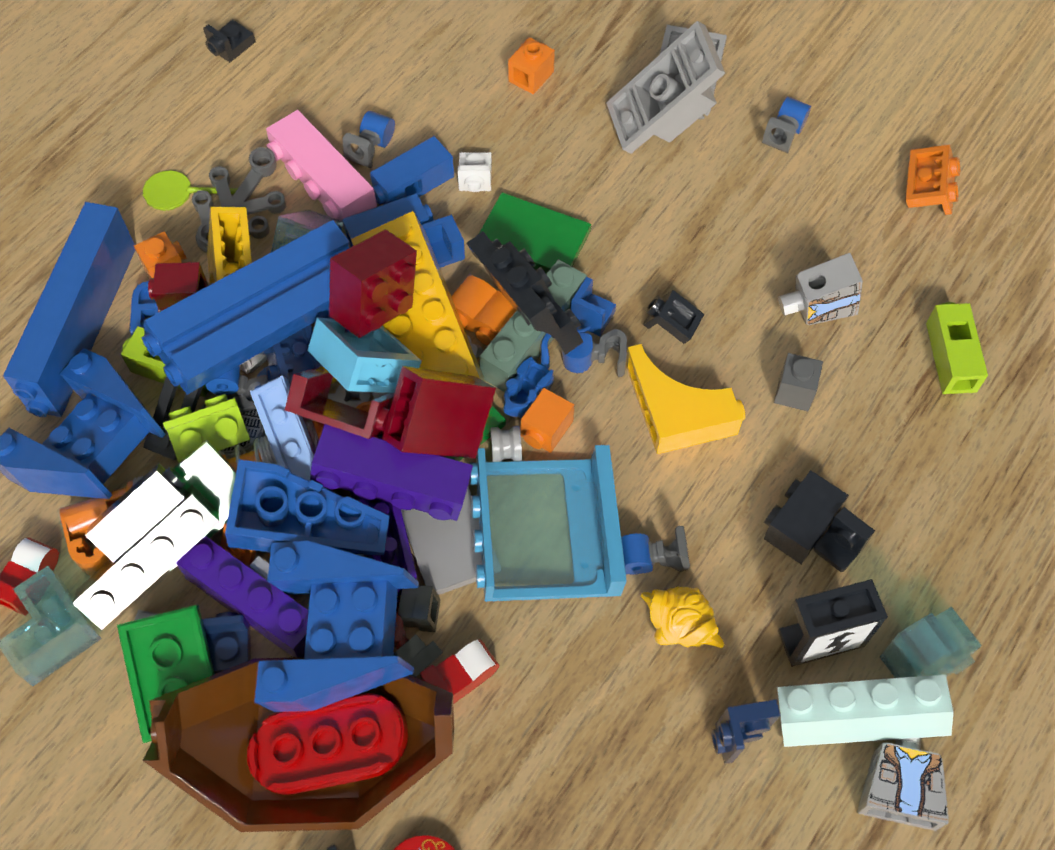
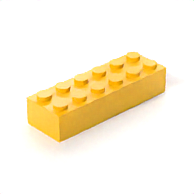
[351,211,485,381]

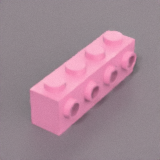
[266,110,377,227]

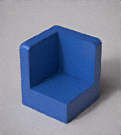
[422,215,465,268]
[571,277,616,337]

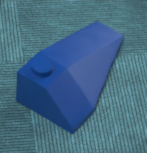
[225,459,389,555]

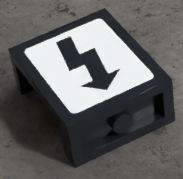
[778,579,888,667]

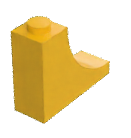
[207,207,252,283]
[626,344,745,454]

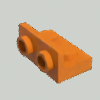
[906,144,960,215]

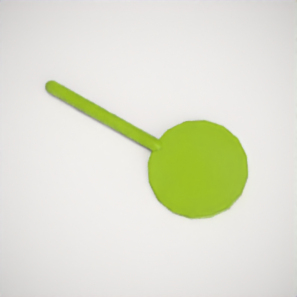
[143,170,238,211]

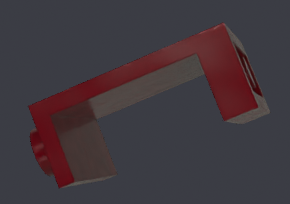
[284,366,395,439]

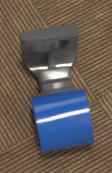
[762,96,811,154]
[343,110,395,168]
[562,329,627,377]
[206,364,268,412]
[621,526,690,575]

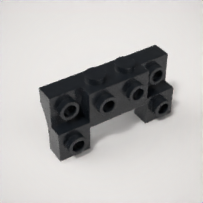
[466,231,583,355]

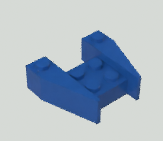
[0,348,166,499]
[255,541,419,712]

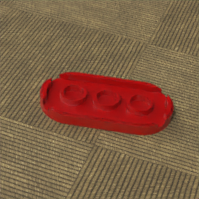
[247,693,408,795]

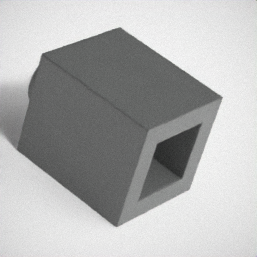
[774,353,823,412]

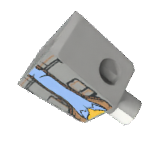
[778,253,863,325]
[857,738,948,831]

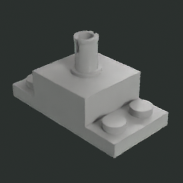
[606,21,725,154]

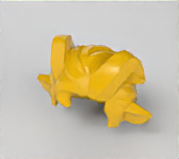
[641,587,725,648]

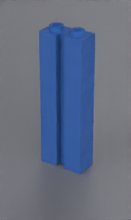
[3,202,135,418]
[142,220,350,395]

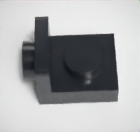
[203,19,256,63]
[643,290,705,344]
[813,507,875,572]

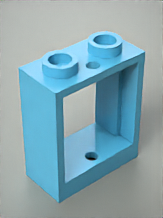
[308,318,421,393]

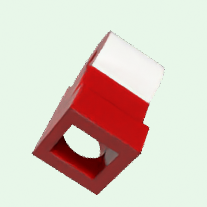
[0,537,59,616]
[420,639,500,704]

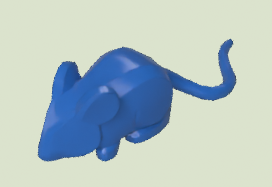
[503,326,591,419]

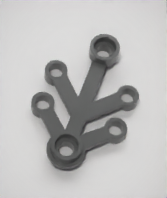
[192,147,286,253]

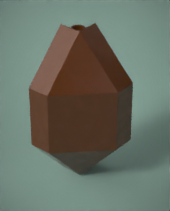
[142,657,454,832]

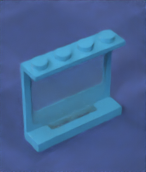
[470,445,627,602]

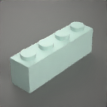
[777,674,953,747]

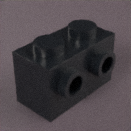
[764,470,849,565]

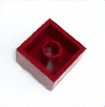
[329,229,417,338]

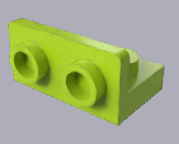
[163,394,250,463]

